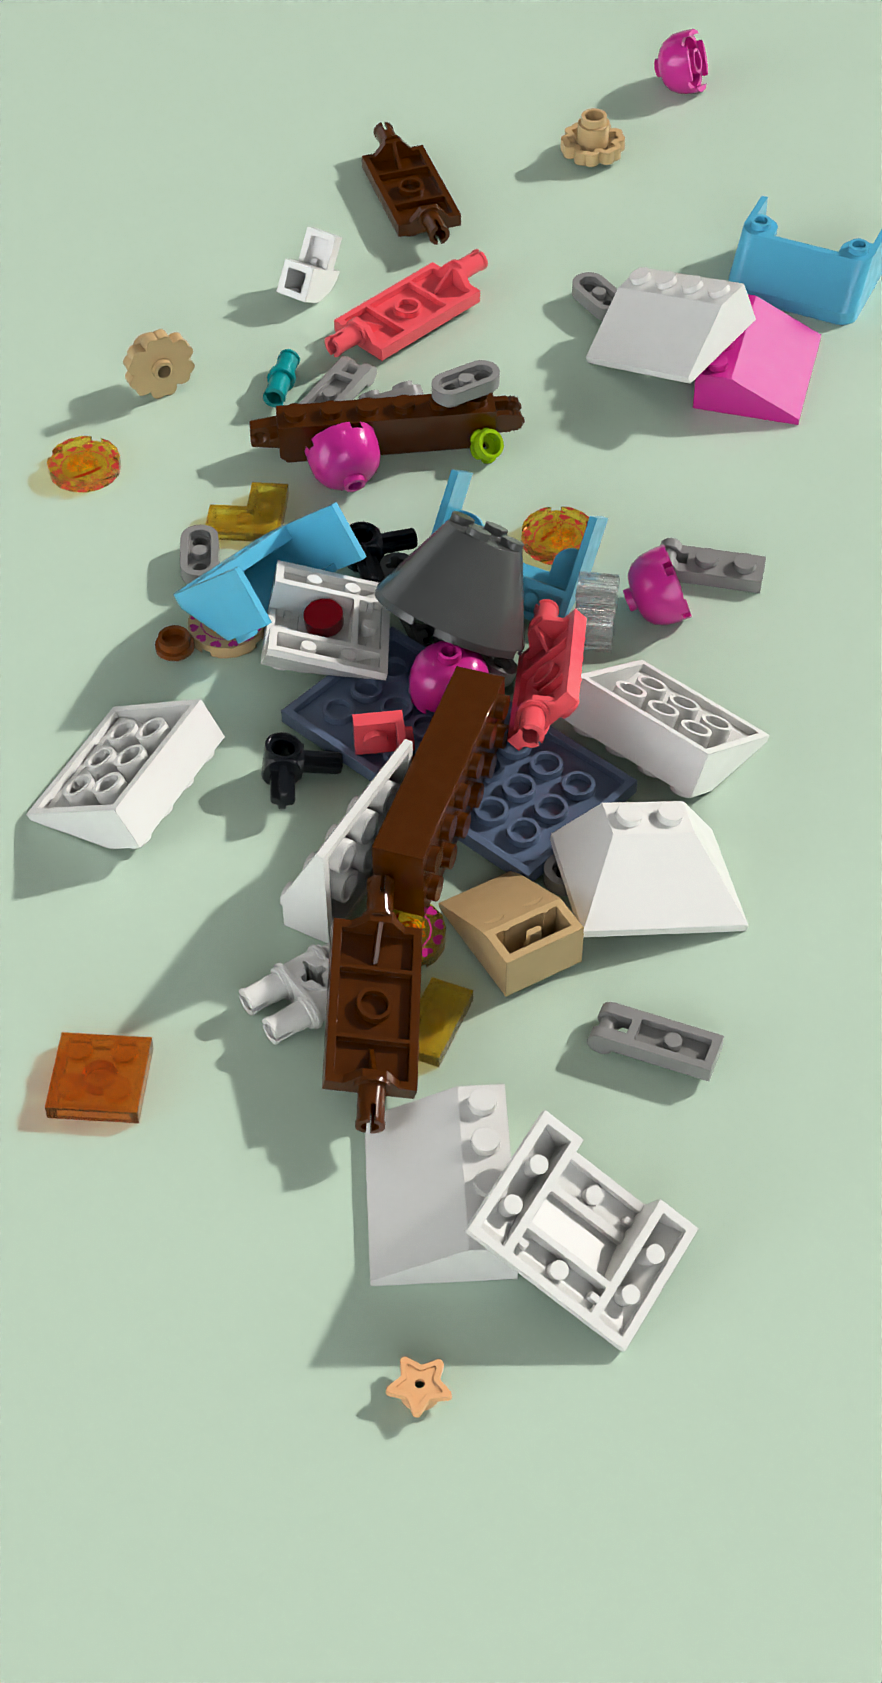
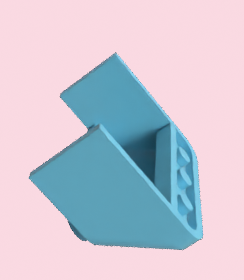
[728,196,882,325]
[431,469,608,621]
[173,502,367,644]

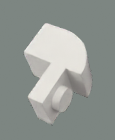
[277,226,342,303]

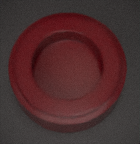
[303,599,344,638]

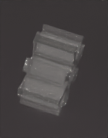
[575,571,620,653]

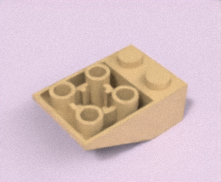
[439,871,584,997]

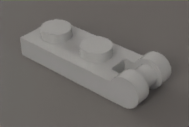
[299,356,377,404]
[660,538,766,593]
[587,1002,724,1081]

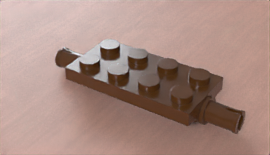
[362,122,461,245]
[322,875,423,1133]

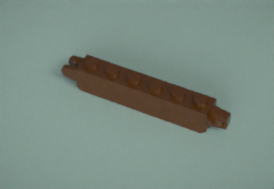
[249,392,525,463]

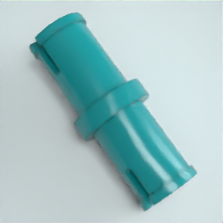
[263,349,300,408]

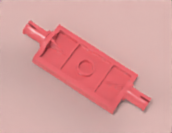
[324,249,488,361]
[507,599,587,751]

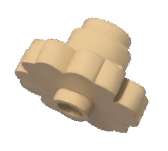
[560,108,625,167]
[123,329,195,399]

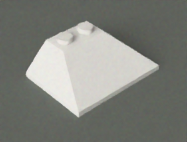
[261,560,390,680]
[550,801,748,937]
[464,1110,699,1352]

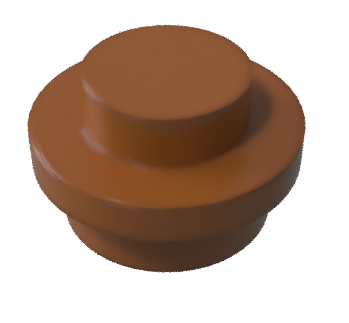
[155,625,195,661]

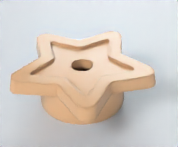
[386,1356,452,1418]

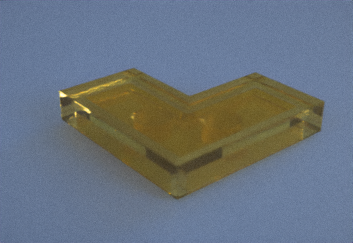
[206,482,289,542]
[418,977,473,1067]

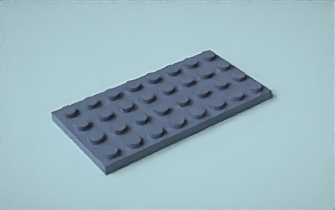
[281,627,637,882]

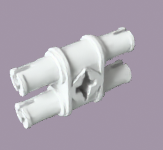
[239,942,330,1045]

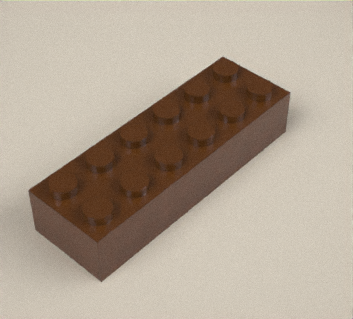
[372,666,510,917]

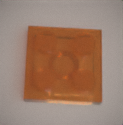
[45,1032,154,1123]

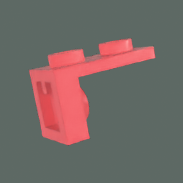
[352,710,415,758]

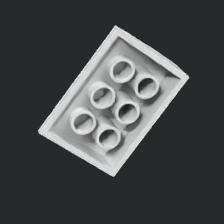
[586,267,756,384]
[562,660,770,798]
[26,699,225,849]
[280,739,413,944]
[365,1084,518,1286]

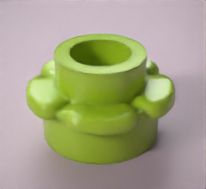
[470,428,504,464]

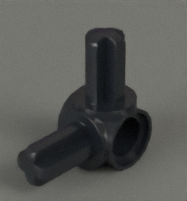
[347,522,418,582]
[261,732,343,810]

